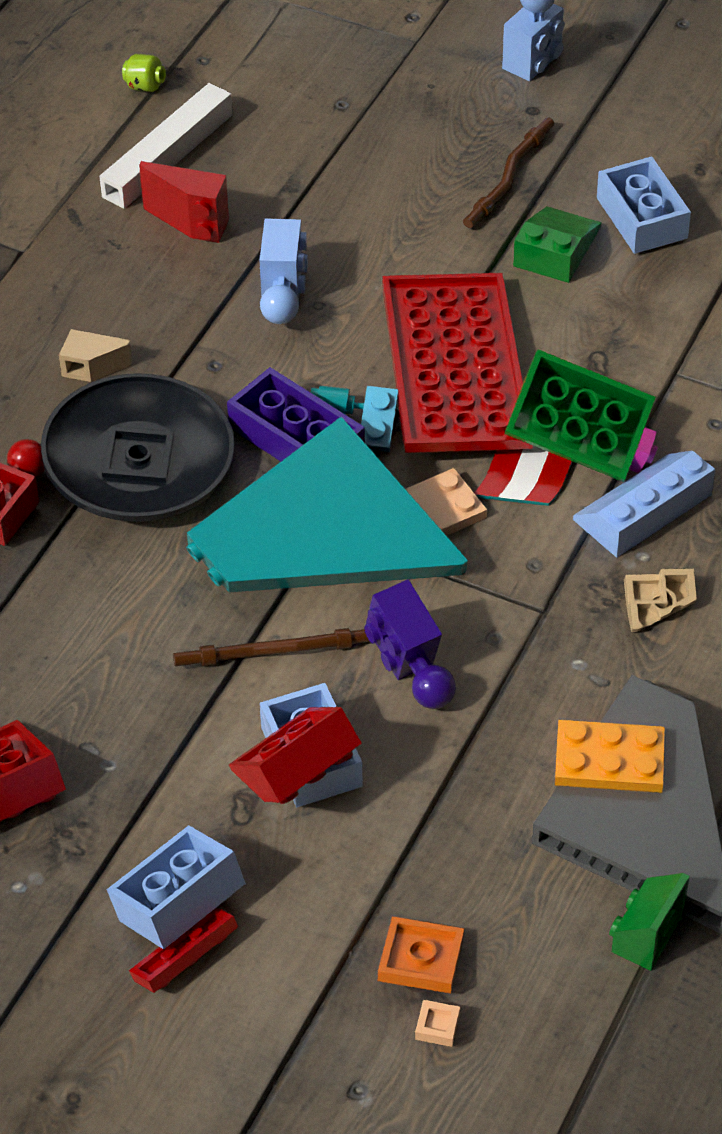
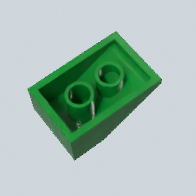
[513,206,602,283]

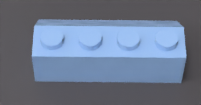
[573,451,715,558]

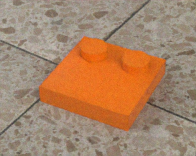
[377,916,464,994]

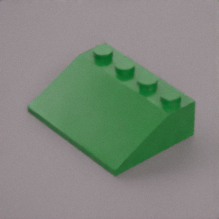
[504,349,656,482]

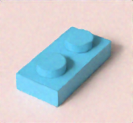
[361,386,398,452]

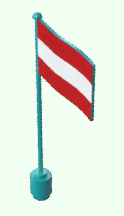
[310,385,572,506]

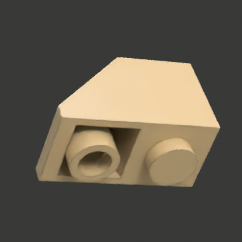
[59,329,132,382]

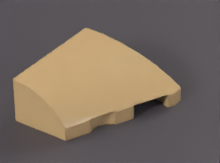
[624,569,697,632]

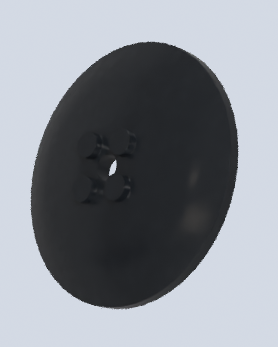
[41,373,234,522]

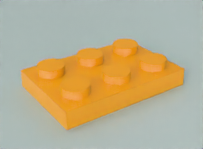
[555,720,665,793]

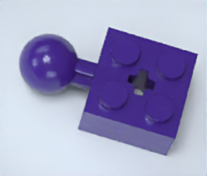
[364,579,456,709]

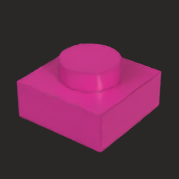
[629,427,658,473]

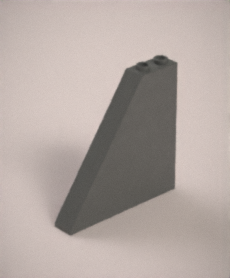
[532,675,722,934]

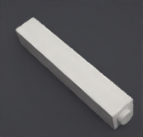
[100,83,232,209]

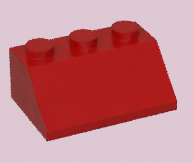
[229,707,362,804]

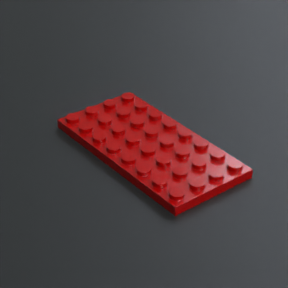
[382,273,533,453]

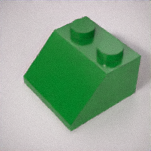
[609,873,690,971]

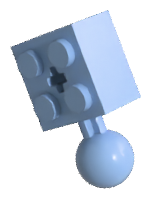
[502,0,565,81]
[260,218,308,324]

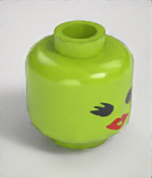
[122,54,166,92]

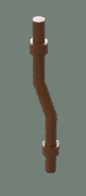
[463,117,555,228]
[173,628,370,667]

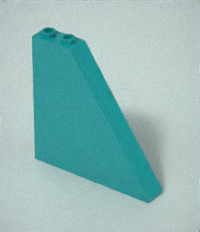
[186,417,468,592]

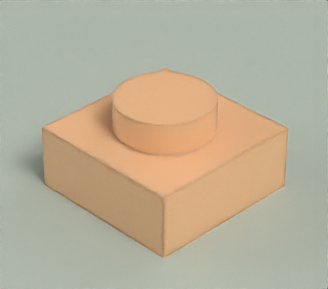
[415,1000,460,1047]

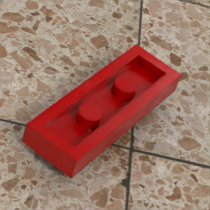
[129,907,238,993]

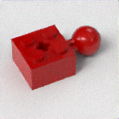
[0,439,45,546]

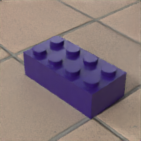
[227,367,365,462]

